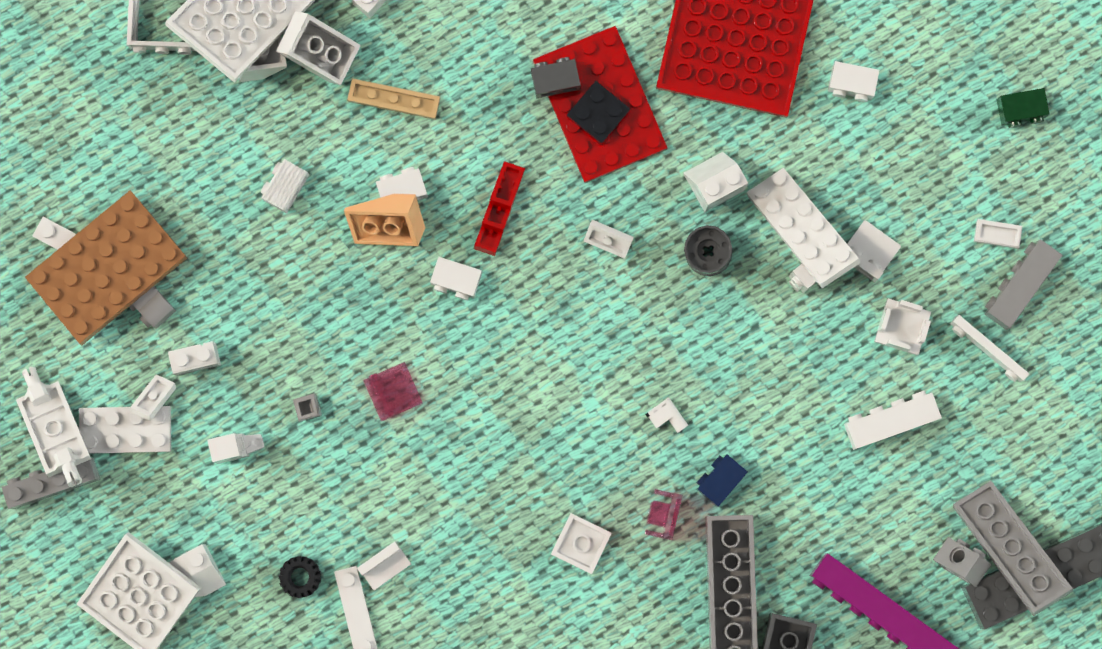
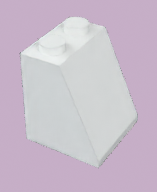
[683,152,748,212]

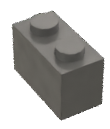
[531,57,581,99]

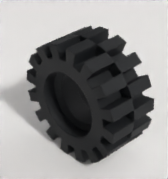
[279,556,321,598]

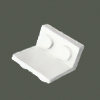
[847,220,901,283]

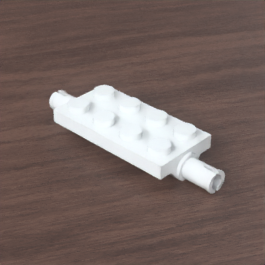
[16,367,91,487]

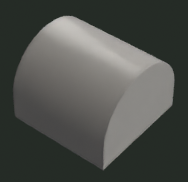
[293,393,322,422]

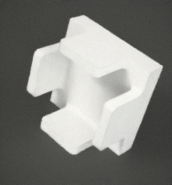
[874,298,931,355]

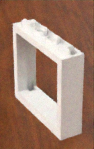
[127,0,196,55]

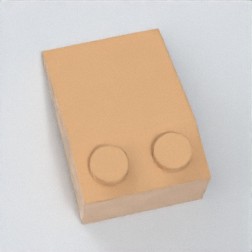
[344,194,426,246]

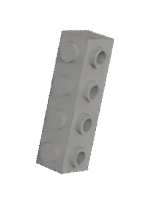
[1,458,101,509]

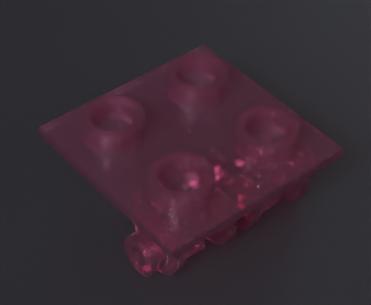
[363,362,423,422]

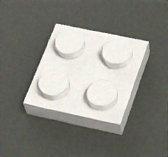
[551,513,612,574]

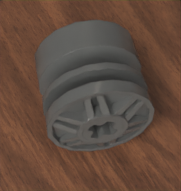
[684,225,732,277]

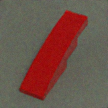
[474,161,525,256]

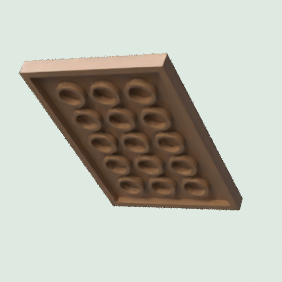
[25,190,187,346]

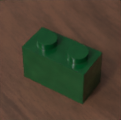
[997,88,1050,128]

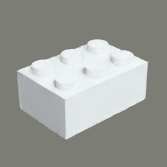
[276,11,361,85]

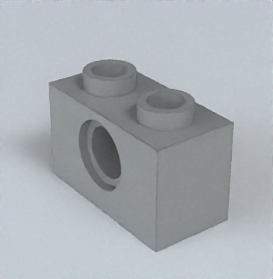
[933,537,991,587]

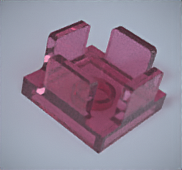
[644,489,683,541]

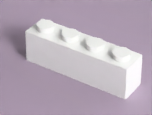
[844,390,942,450]

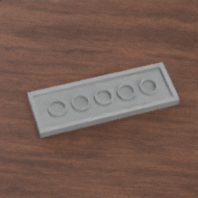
[953,481,1073,616]

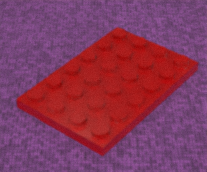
[533,25,668,183]

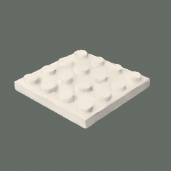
[77,532,201,649]

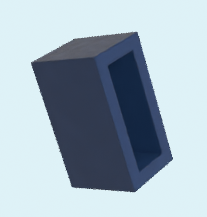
[696,454,748,507]

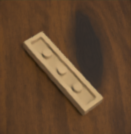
[347,78,440,120]

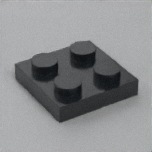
[567,81,630,145]

